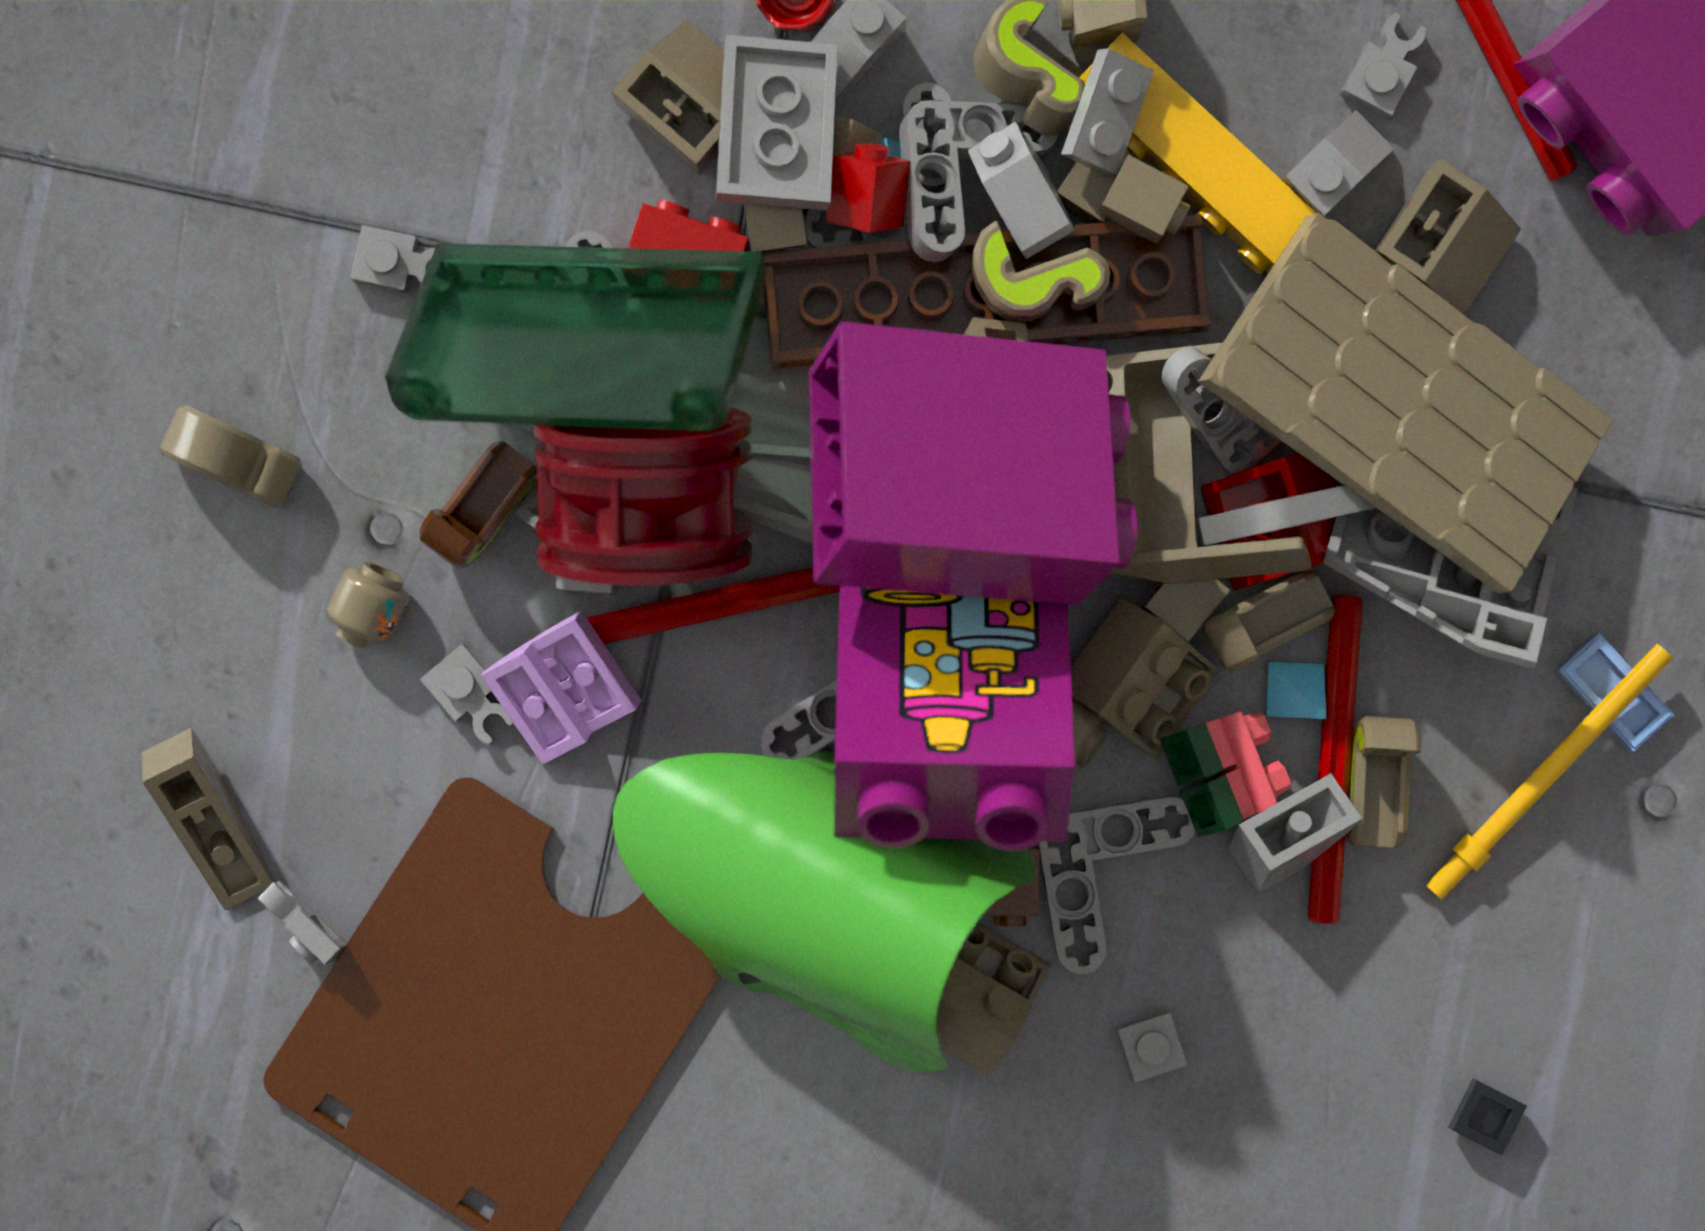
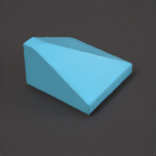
[1265,662,1326,719]

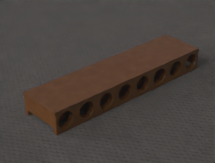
[762,214,1211,369]

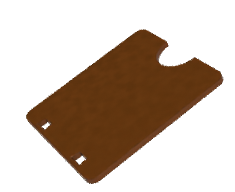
[264,777,721,1231]

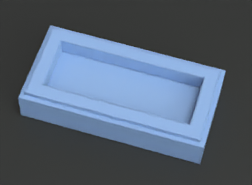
[1555,633,1674,752]

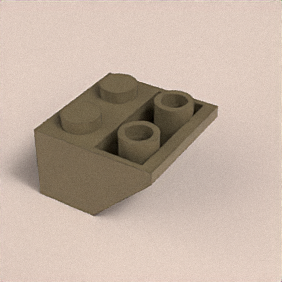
[612,20,724,176]
[1374,158,1521,315]
[1070,596,1220,759]
[936,922,1050,1077]

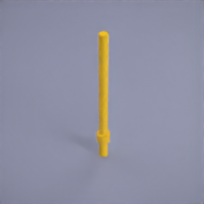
[1426,644,1673,900]

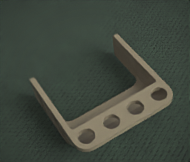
[1106,342,1311,583]

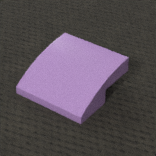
[481,611,642,765]

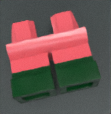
[1160,711,1292,837]

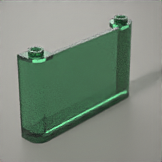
[385,243,766,431]

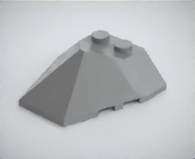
[1323,488,1578,669]

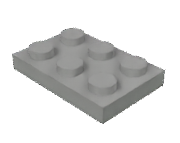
[715,35,838,211]

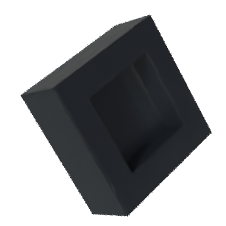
[1448,1078,1527,1155]

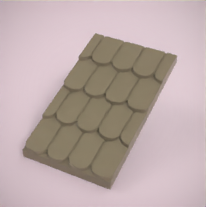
[1197,213,1613,593]

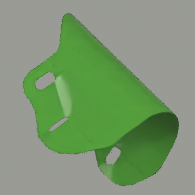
[613,751,1036,1073]

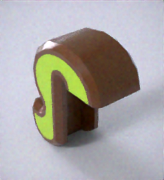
[419,441,537,569]

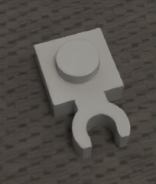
[1340,12,1427,119]
[350,225,454,293]
[419,644,514,745]
[258,880,347,965]

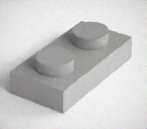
[1061,49,1154,176]

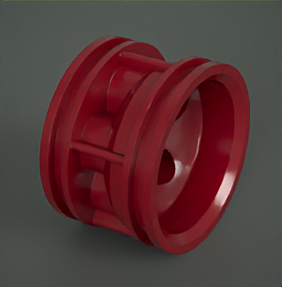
[533,399,753,585]

